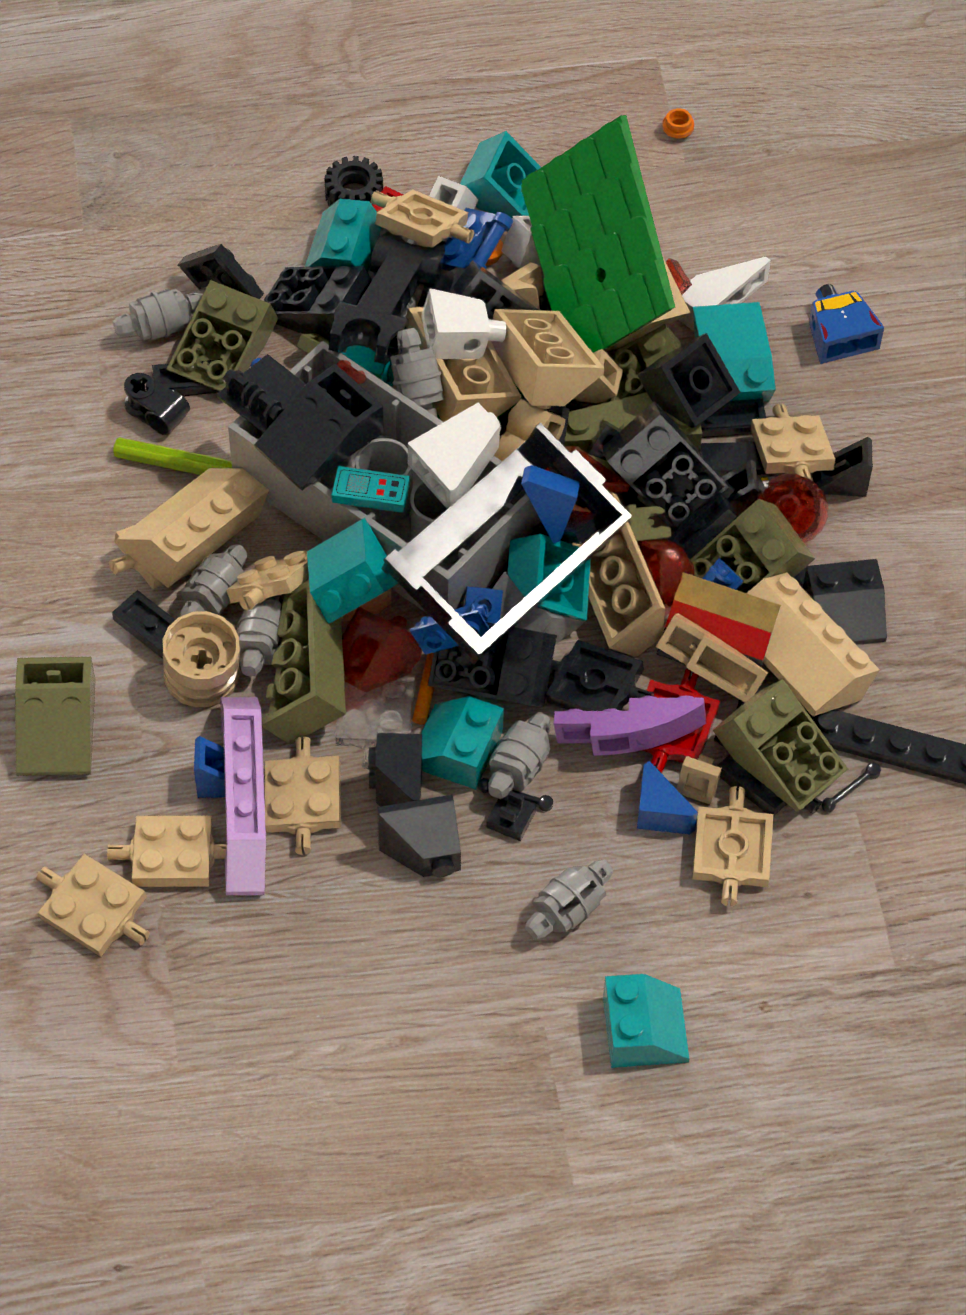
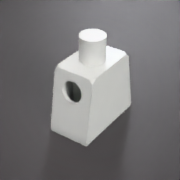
[421,289,506,359]

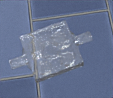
[335,656,416,770]

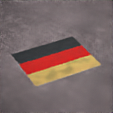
[656,572,781,667]

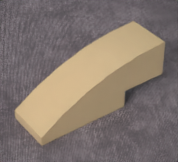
[656,613,768,703]

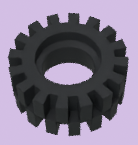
[324,156,383,207]

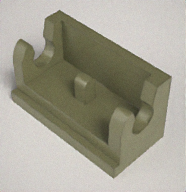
[624,505,671,542]

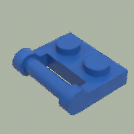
[442,208,513,271]

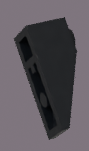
[452,260,539,320]

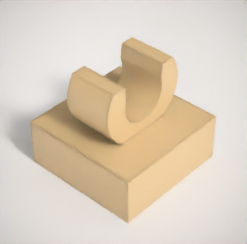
[677,754,722,805]

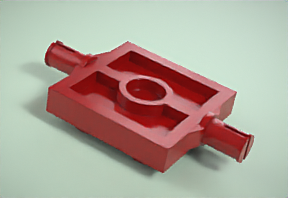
[642,668,720,774]

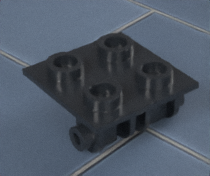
[216,354,306,434]

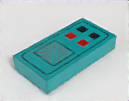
[331,466,410,513]

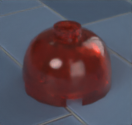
[758,474,829,543]
[637,539,695,608]

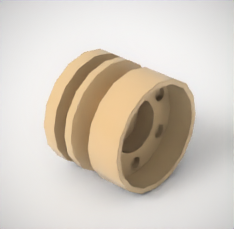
[163,611,240,708]

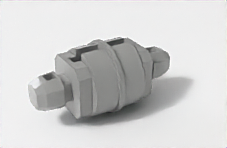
[113,289,203,341]
[391,328,444,417]
[180,545,247,616]
[236,595,282,676]
[488,713,550,799]
[525,859,613,939]

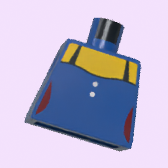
[809,284,884,364]

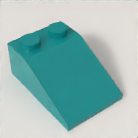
[692,302,776,402]

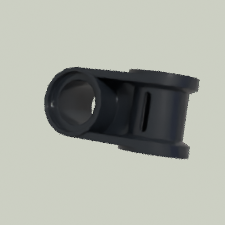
[124,373,190,435]

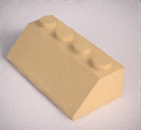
[405,307,521,422]
[491,309,605,409]
[115,468,269,588]
[572,493,665,657]
[747,572,880,716]

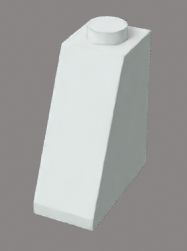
[408,402,501,509]

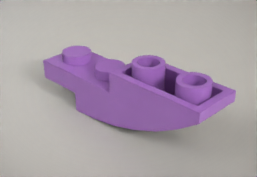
[554,696,706,756]

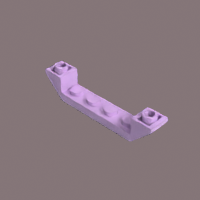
[220,697,266,895]

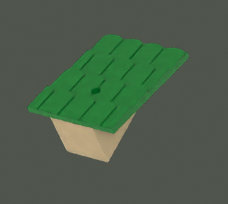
[521,115,690,353]

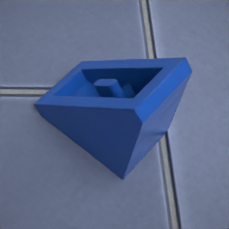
[521,465,580,544]
[194,736,225,798]
[637,761,698,835]

